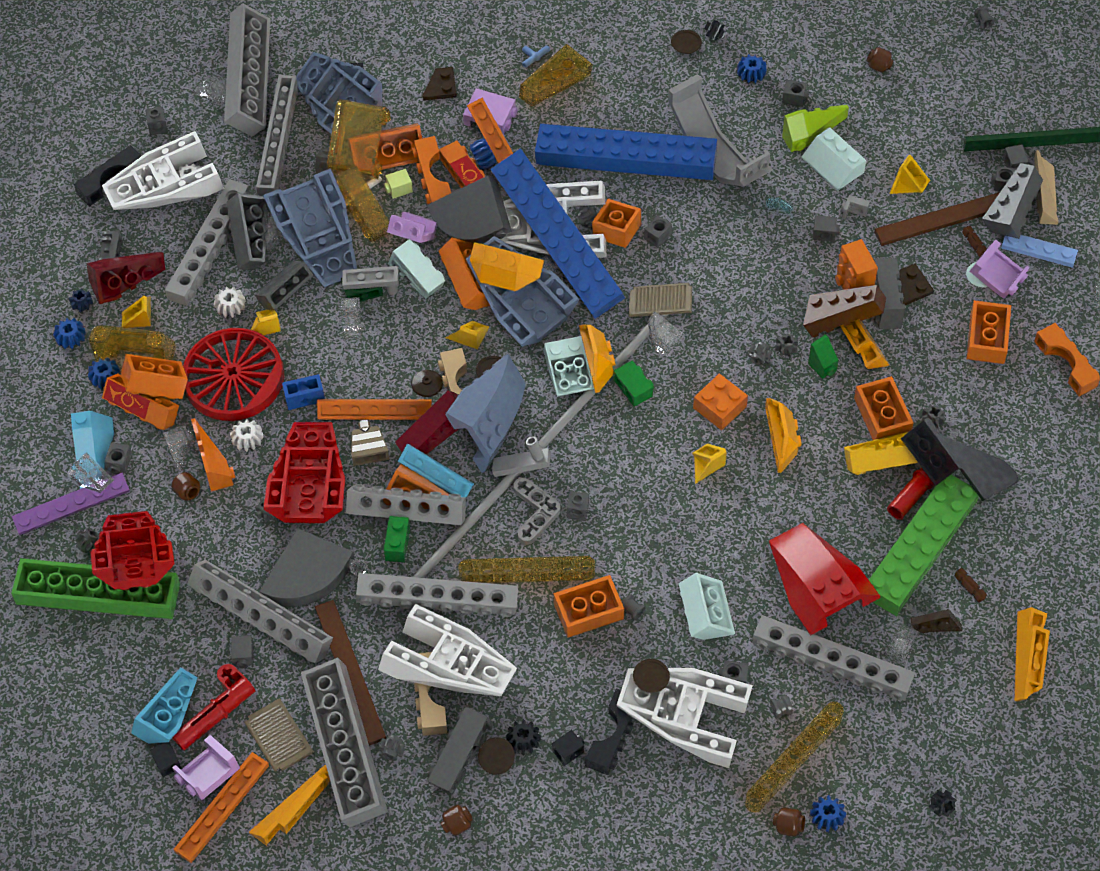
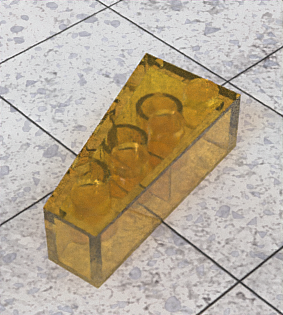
[519,44,593,107]
[336,166,389,242]

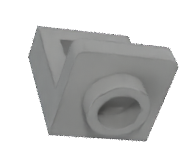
[840,195,870,220]

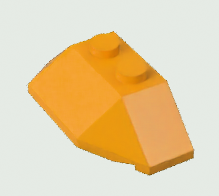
[470,242,544,291]
[579,324,616,393]
[765,398,801,473]

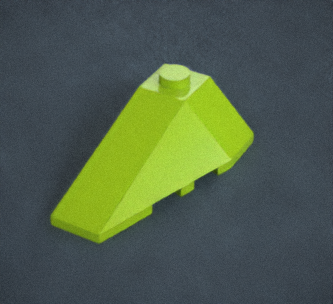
[782,105,849,152]

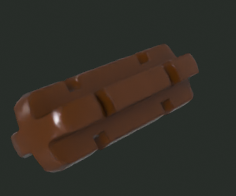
[962,226,987,257]
[954,568,987,602]

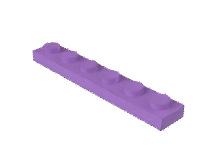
[12,473,130,535]

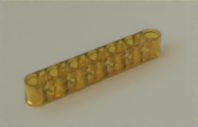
[458,556,595,583]
[745,702,844,813]

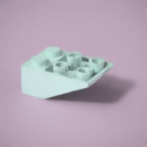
[544,336,594,397]

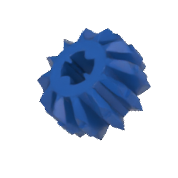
[737,54,767,84]
[470,138,496,170]
[53,318,86,350]
[88,357,120,389]
[810,795,846,832]

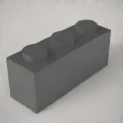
[255,260,314,310]

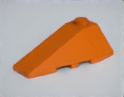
[191,418,236,491]
[383,464,449,511]

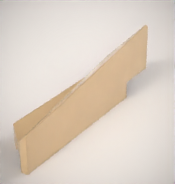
[1034,150,1058,225]

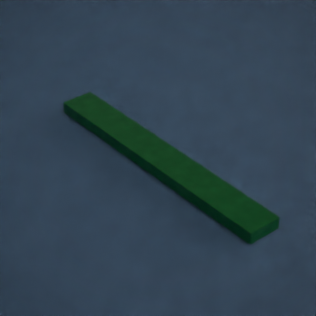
[963,127,1100,152]

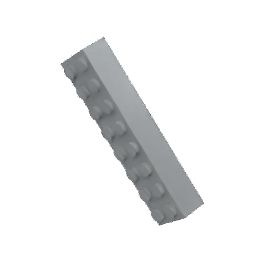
[224,3,270,136]
[301,658,388,827]

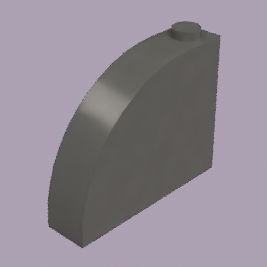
[427,175,512,244]
[259,528,356,607]

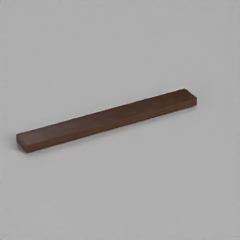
[874,192,1000,246]
[315,600,387,746]

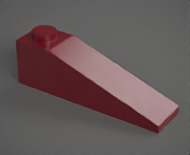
[86,252,166,304]

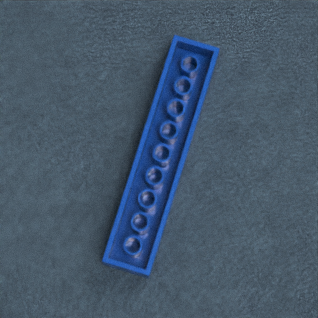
[535,124,717,180]
[491,148,625,319]

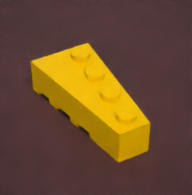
[844,432,918,475]

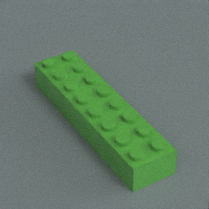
[869,475,979,617]
[11,558,180,619]

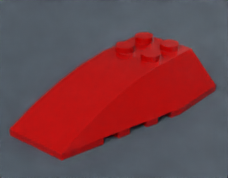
[263,422,345,523]
[91,511,175,590]
[769,523,881,636]

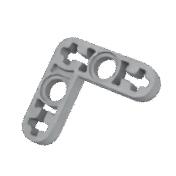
[513,478,561,545]

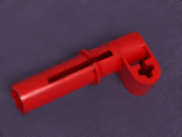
[887,467,934,520]
[173,664,256,751]

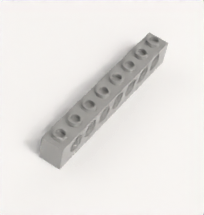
[256,75,298,196]
[165,179,251,306]
[187,560,333,664]
[356,573,518,617]
[752,615,915,701]

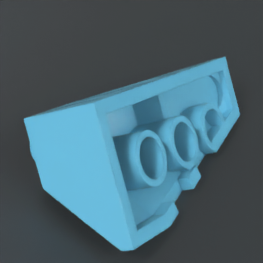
[71,411,114,489]
[131,667,198,744]

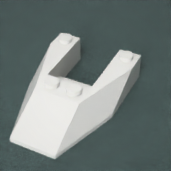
[102,131,224,210]
[500,181,607,258]
[378,604,517,696]
[617,668,753,768]

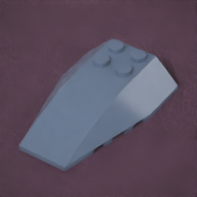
[296,52,382,141]
[263,169,357,288]
[466,236,579,347]
[445,354,526,473]

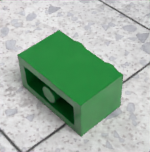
[613,360,654,407]
[384,516,410,563]

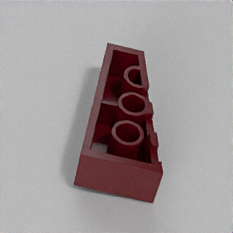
[395,390,459,454]

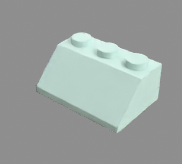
[802,127,866,191]
[679,573,735,640]

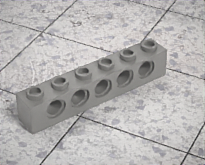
[346,484,466,525]

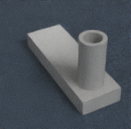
[342,266,399,295]
[492,437,551,477]

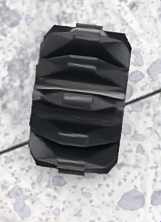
[506,719,541,756]

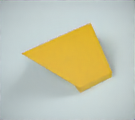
[889,155,930,194]
[122,296,151,328]
[251,309,281,336]
[445,321,489,350]
[692,443,727,484]

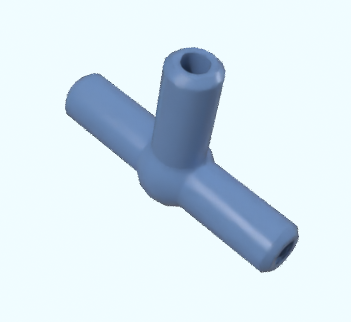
[522,45,550,68]

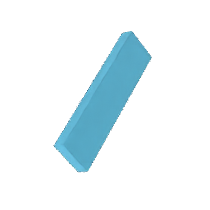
[398,444,474,497]

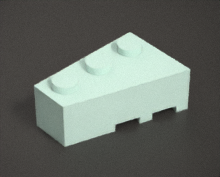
[388,239,445,299]

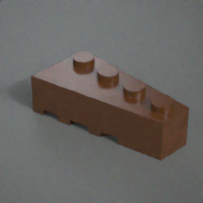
[803,285,886,337]

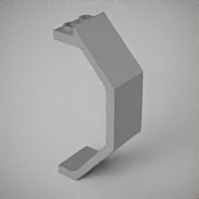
[668,74,773,186]

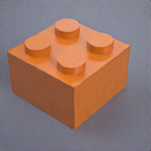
[592,199,642,248]
[693,373,748,430]

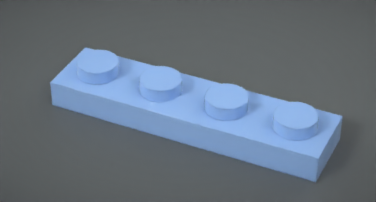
[1001,235,1078,268]

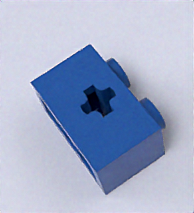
[282,374,325,410]

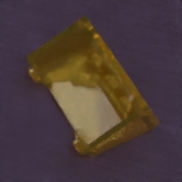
[327,99,390,180]
[89,325,176,362]

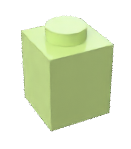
[384,169,413,199]

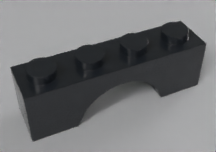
[74,145,142,207]
[585,688,634,775]

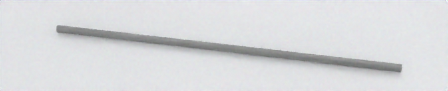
[396,314,669,595]

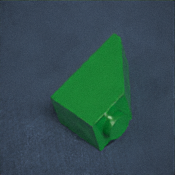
[808,334,838,379]

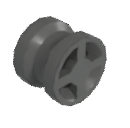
[770,695,793,719]

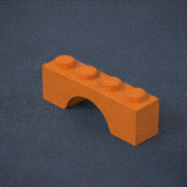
[412,136,451,205]
[1034,323,1100,396]

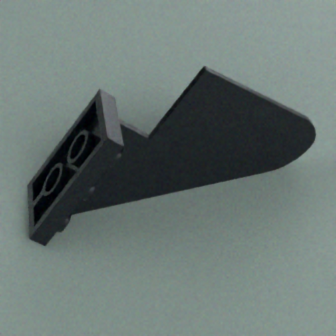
[901,417,1018,501]

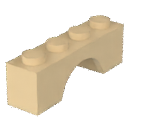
[438,348,467,394]
[414,652,447,736]

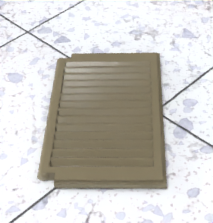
[629,283,692,317]
[244,698,314,771]

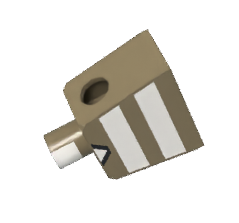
[351,420,389,466]

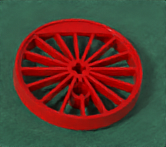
[183,328,284,421]

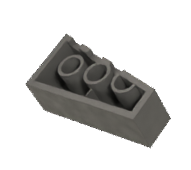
[982,163,1043,239]
[227,193,268,270]
[874,258,905,329]
[427,706,494,795]

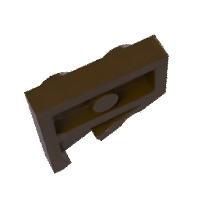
[423,67,457,101]
[899,263,934,305]
[910,609,962,633]

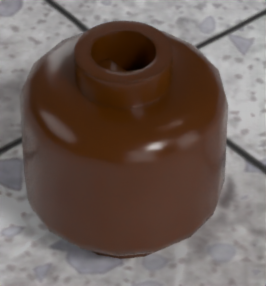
[866,47,894,73]
[171,472,201,501]
[440,804,473,836]
[773,807,806,837]

